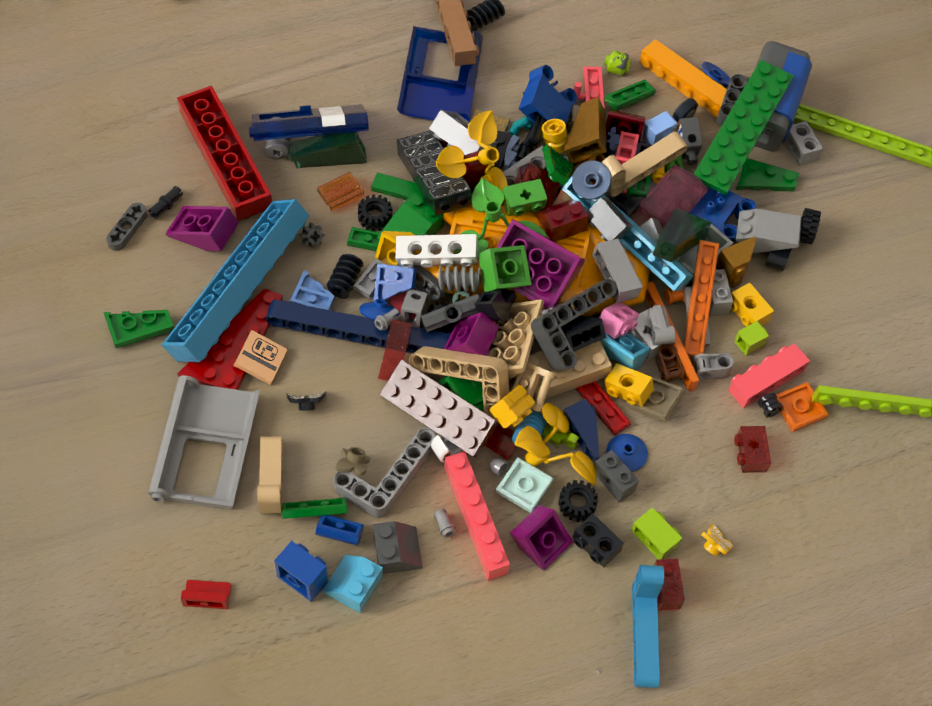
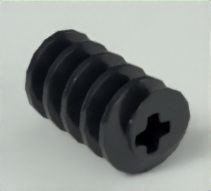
[467,0,505,31]
[327,254,363,299]

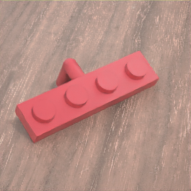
[574,66,605,109]

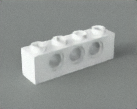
[395,234,479,267]

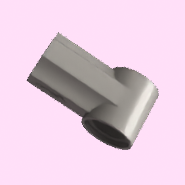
[647,305,675,346]

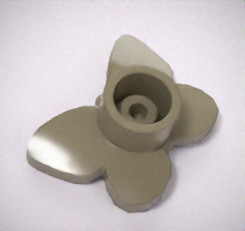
[335,447,371,475]

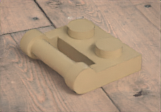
[513,362,556,413]

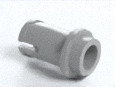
[374,308,401,330]
[434,509,456,538]

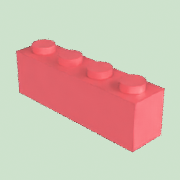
[728,343,810,408]

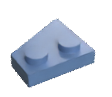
[290,270,335,310]

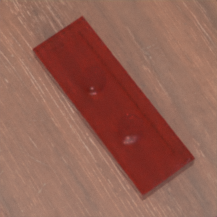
[378,319,413,381]

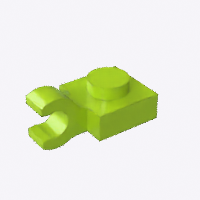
[541,423,579,450]

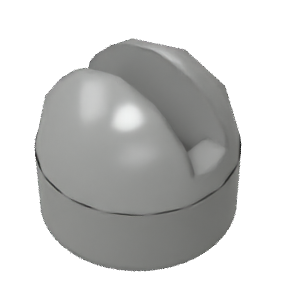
[490,458,508,476]

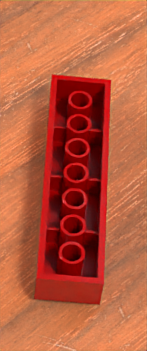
[177,85,272,221]

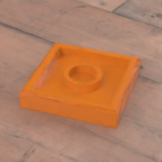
[776,382,829,432]

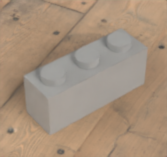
[592,239,642,303]

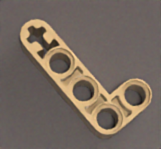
[257,436,283,514]

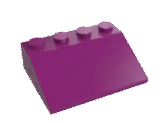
[497,219,586,309]

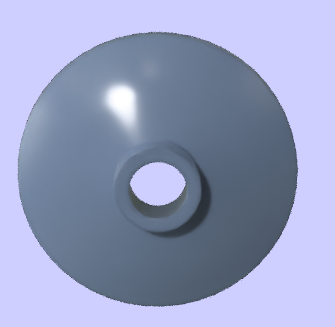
[572,161,611,199]

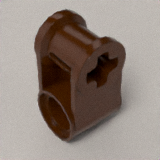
[655,344,685,383]

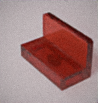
[485,420,517,460]

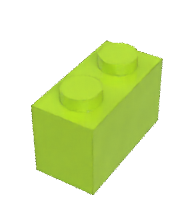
[631,507,682,562]

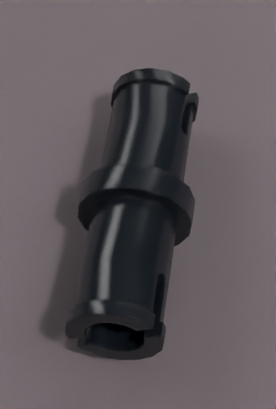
[148,186,183,219]

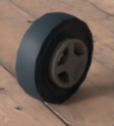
[672,98,699,123]

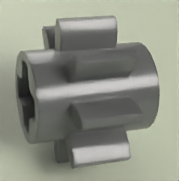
[299,222,325,248]

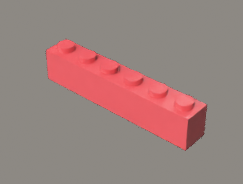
[444,451,510,581]

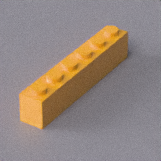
[639,39,732,117]

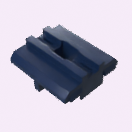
[603,127,620,158]

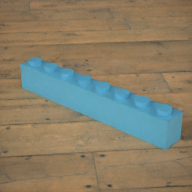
[562,177,693,291]

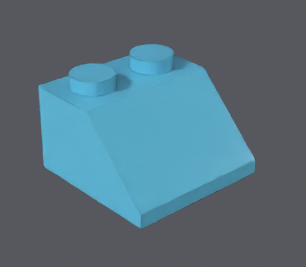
[600,332,651,370]
[322,555,383,613]

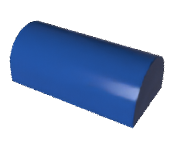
[315,515,364,546]

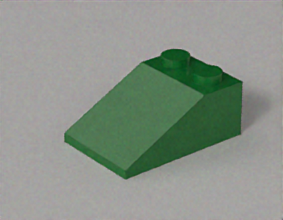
[377,192,444,241]

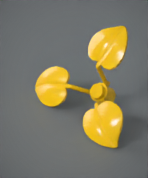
[436,110,508,191]
[515,403,596,486]

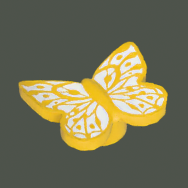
[701,524,733,556]

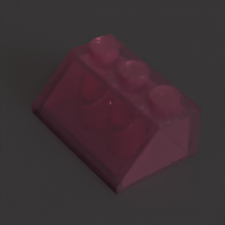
[638,164,709,232]

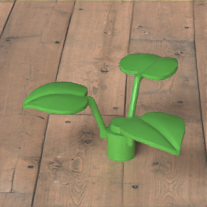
[454,178,547,258]

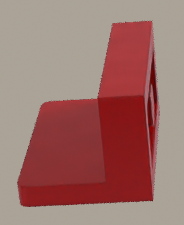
[181,580,231,609]

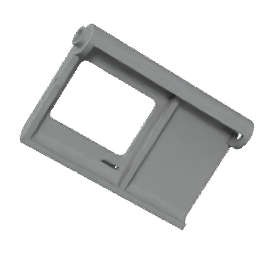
[148,375,260,509]

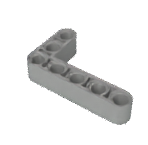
[333,428,435,518]

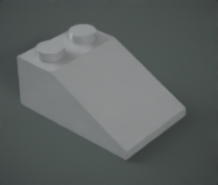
[736,209,802,253]

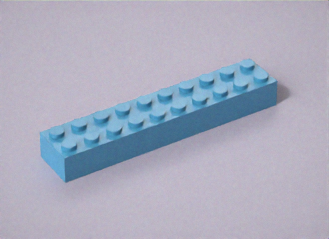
[162,199,310,362]

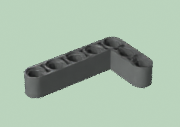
[531,279,617,372]

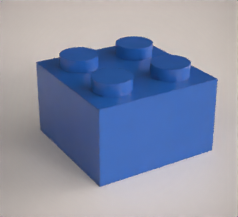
[274,540,328,602]

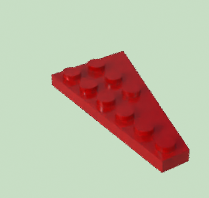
[177,289,283,390]

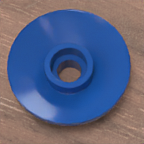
[702,62,731,86]
[359,299,399,320]
[606,434,648,472]

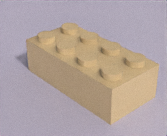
[527,341,612,402]

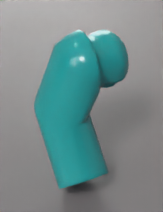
[508,117,533,136]

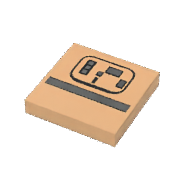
[233,330,288,385]

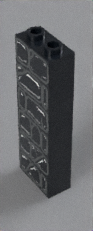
[396,130,472,215]

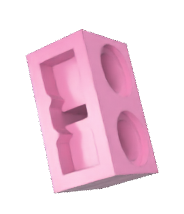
[599,302,640,339]

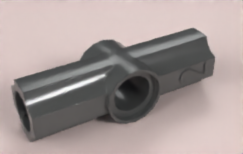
[421,294,479,332]

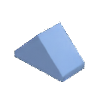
[642,111,678,145]

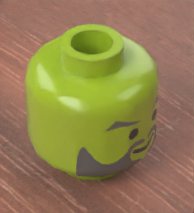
[604,50,632,76]

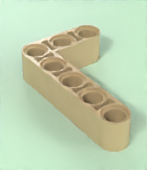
[602,131,688,197]
[409,346,509,420]

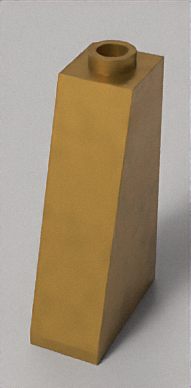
[564,97,607,164]

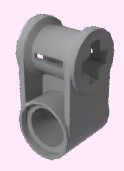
[693,353,734,380]

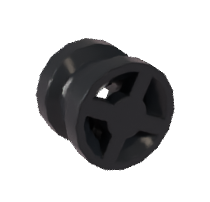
[757,393,783,418]

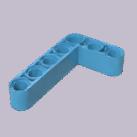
[632,565,664,688]

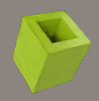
[734,321,769,356]

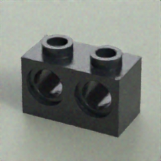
[573,514,624,568]

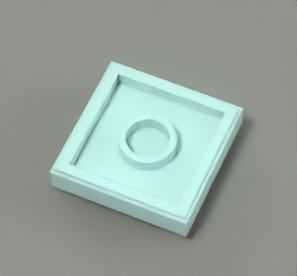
[495,457,554,513]

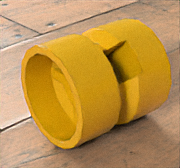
[542,119,568,154]

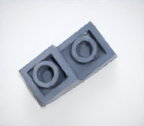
[503,134,521,172]

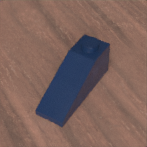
[563,399,599,465]

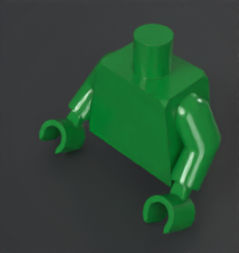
[438,376,484,411]

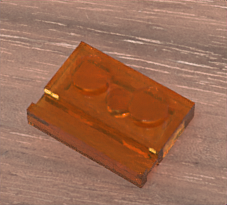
[317,172,364,211]

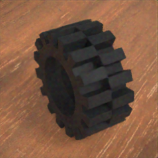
[358,194,392,231]
[800,208,821,245]
[558,480,598,522]

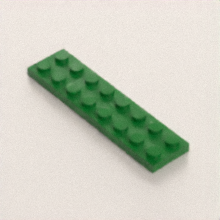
[692,60,794,195]

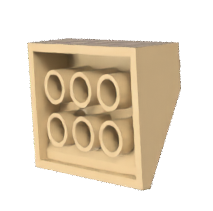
[480,299,544,384]

